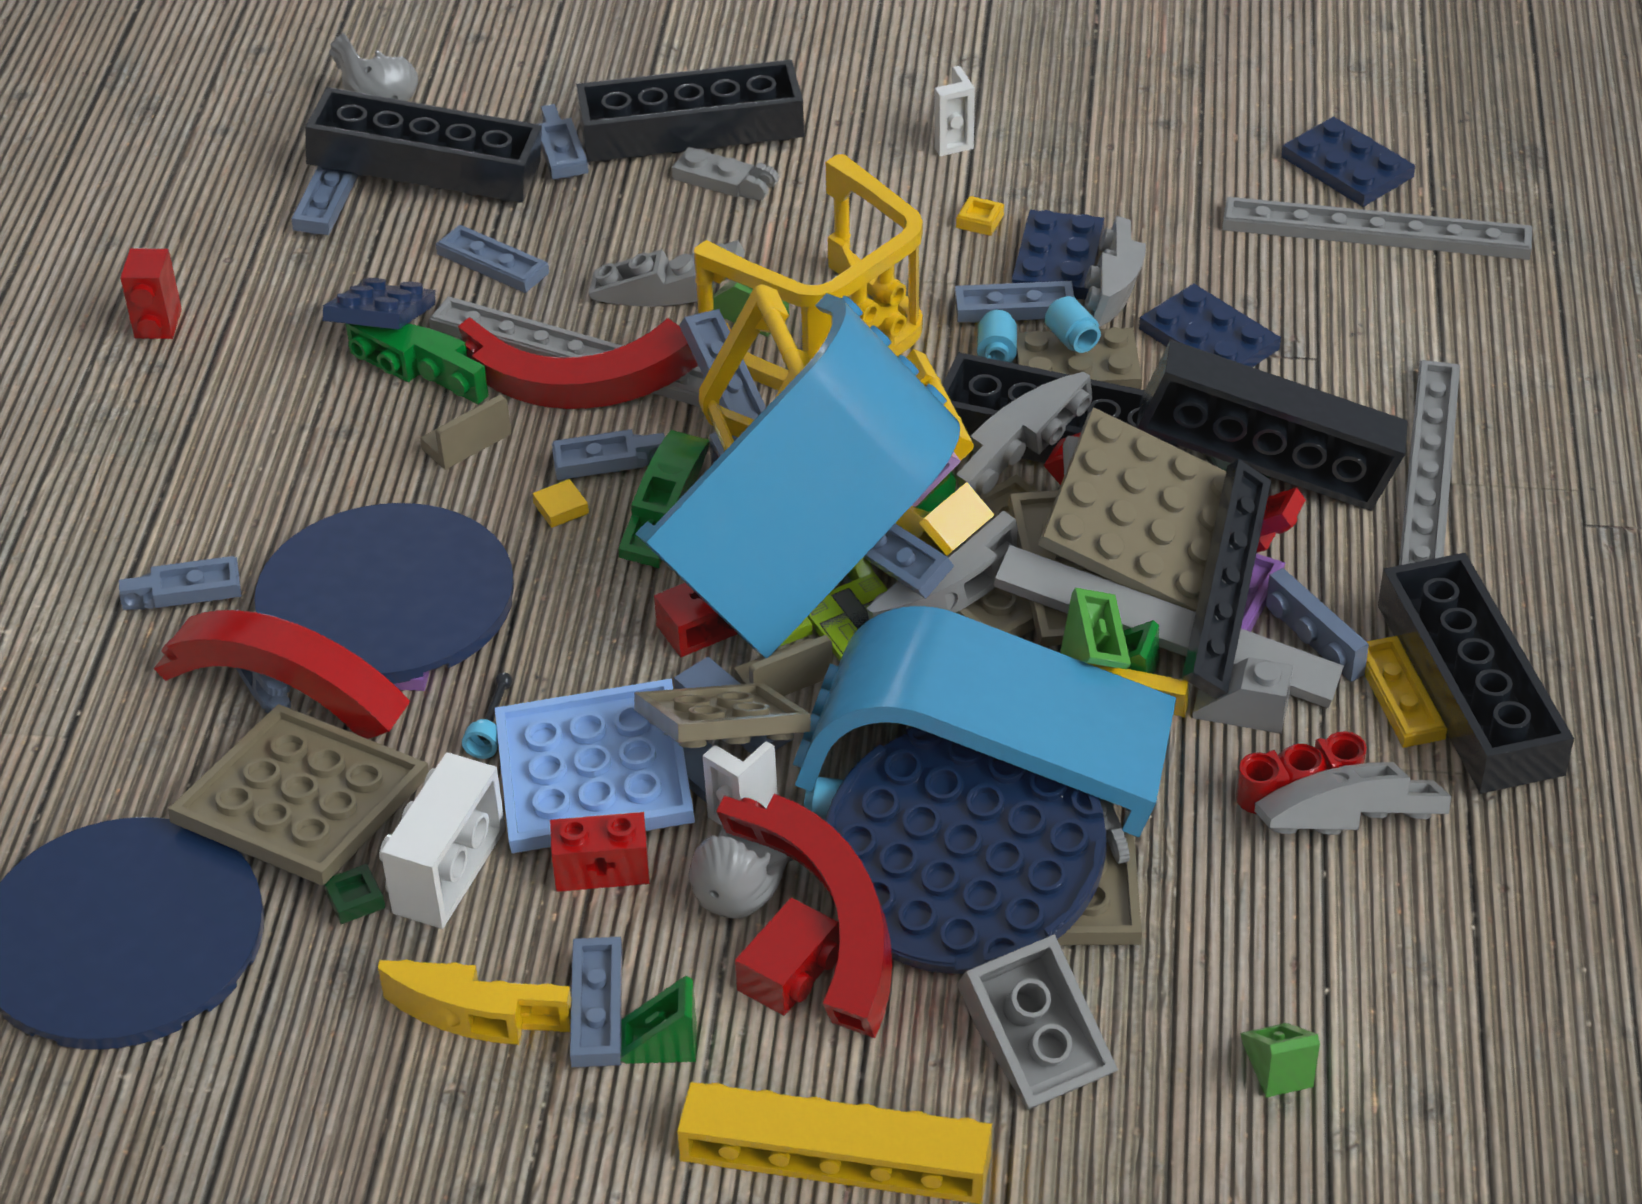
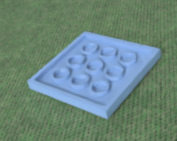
[495,678,695,853]

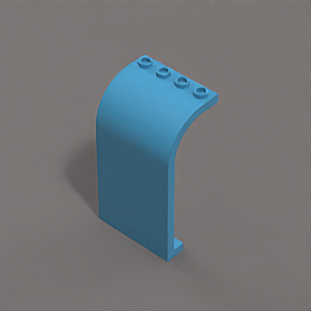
[635,293,960,658]
[792,606,1176,837]

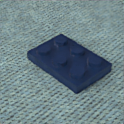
[1281,116,1416,207]
[1012,210,1105,300]
[323,278,436,329]
[1139,283,1281,367]

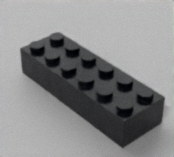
[576,59,804,162]
[305,87,542,203]
[1136,339,1408,511]
[942,352,1187,463]
[1378,553,1574,794]

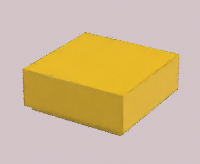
[956,196,1004,236]
[532,479,589,528]

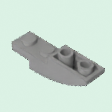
[1085,216,1146,327]
[589,240,745,307]
[956,372,1092,496]
[866,511,1018,620]
[1255,762,1452,835]

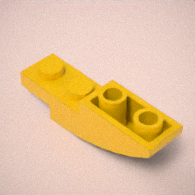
[378,960,571,1045]

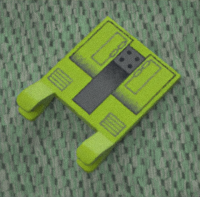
[807,558,888,661]

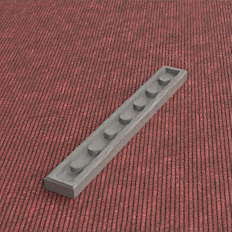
[1222,197,1532,260]
[429,296,705,407]
[1398,360,1460,566]
[994,545,1344,709]

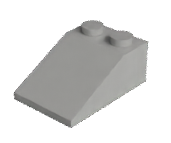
[956,934,1118,1110]

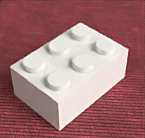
[379,752,506,929]

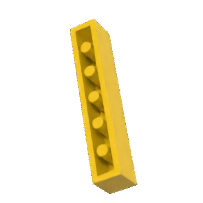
[677,1082,992,1204]

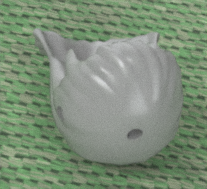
[329,33,418,101]
[688,825,794,919]

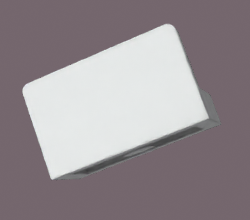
[935,66,975,156]
[703,741,778,826]

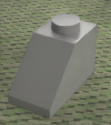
[1193,657,1293,734]

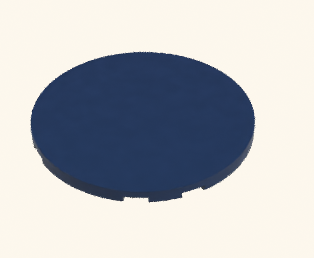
[254,503,514,684]
[825,727,1106,974]
[0,817,265,1050]

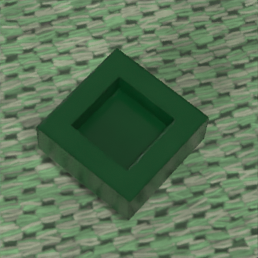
[324,864,386,924]

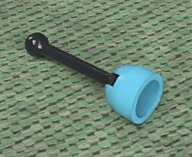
[462,672,513,759]

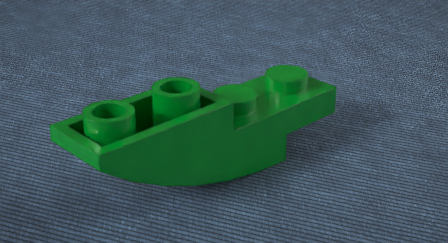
[345,323,488,404]
[618,430,710,568]

